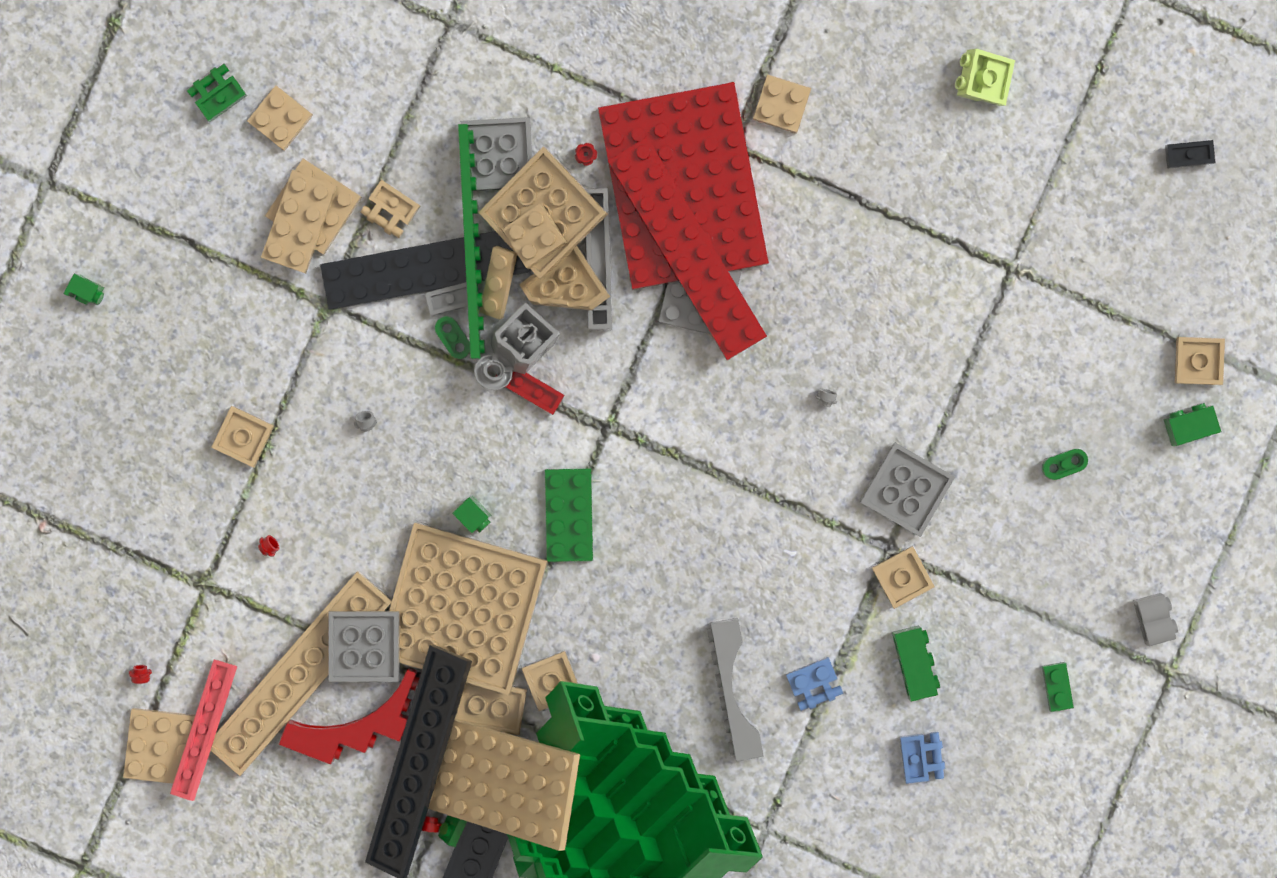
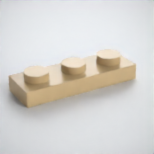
[479,246,517,320]

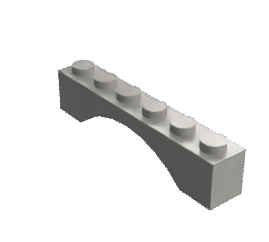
[585,188,612,330]
[707,618,764,762]

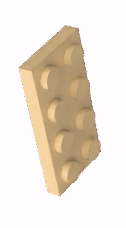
[261,170,337,274]

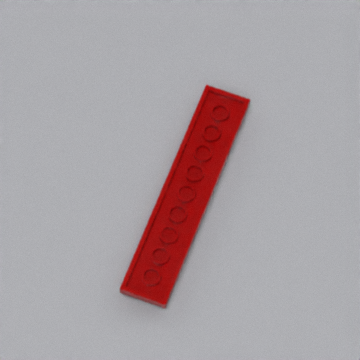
[608,137,767,360]

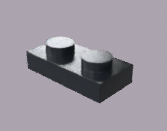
[1165,140,1216,169]

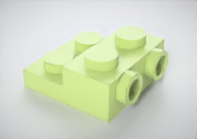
[955,48,1015,106]

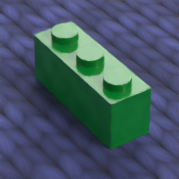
[892,625,940,702]

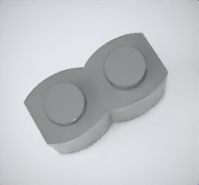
[1133,593,1178,646]

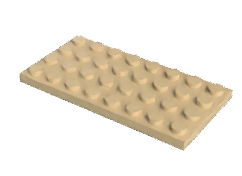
[428,719,580,851]

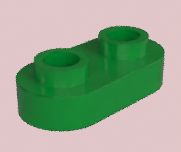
[435,316,470,359]
[1042,449,1088,480]

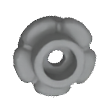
[815,388,837,407]
[354,411,377,432]

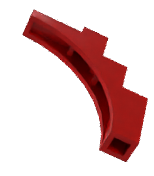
[279,668,420,765]

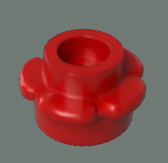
[575,143,597,166]
[258,535,280,557]
[129,665,152,684]
[422,816,442,833]

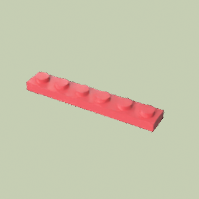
[170,659,238,801]

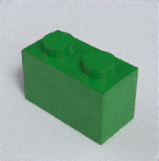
[1163,403,1222,446]
[452,495,492,533]

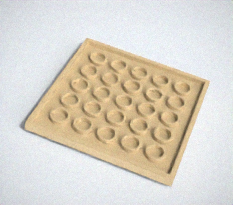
[389,522,548,695]

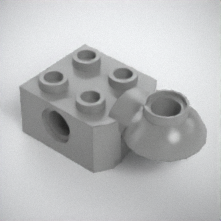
[474,303,560,391]

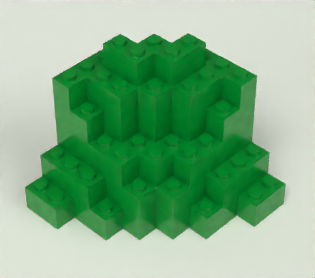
[507,681,763,878]

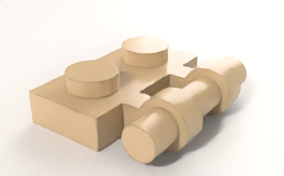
[360,180,421,238]

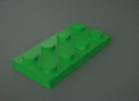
[545,468,593,562]

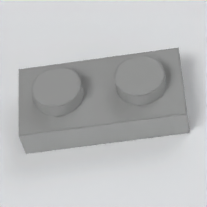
[425,282,468,316]

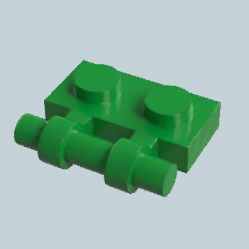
[187,63,248,122]

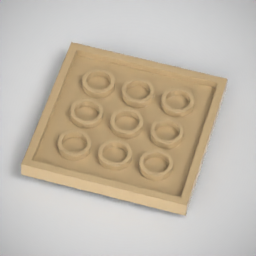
[478,147,608,280]

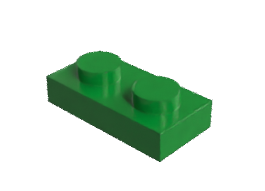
[1042,662,1074,712]
[438,815,467,847]

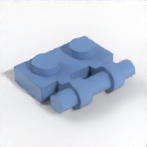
[786,657,843,711]
[900,732,945,784]

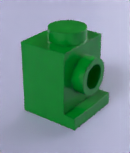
[63,273,105,305]

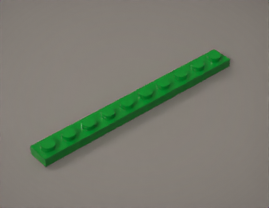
[458,124,485,359]

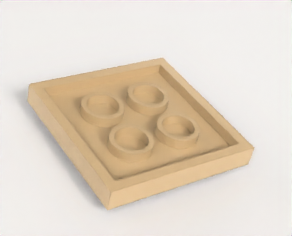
[265,158,362,255]
[123,708,195,784]

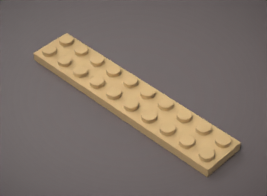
[210,571,392,776]

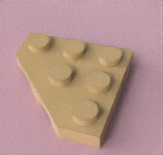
[519,246,610,310]

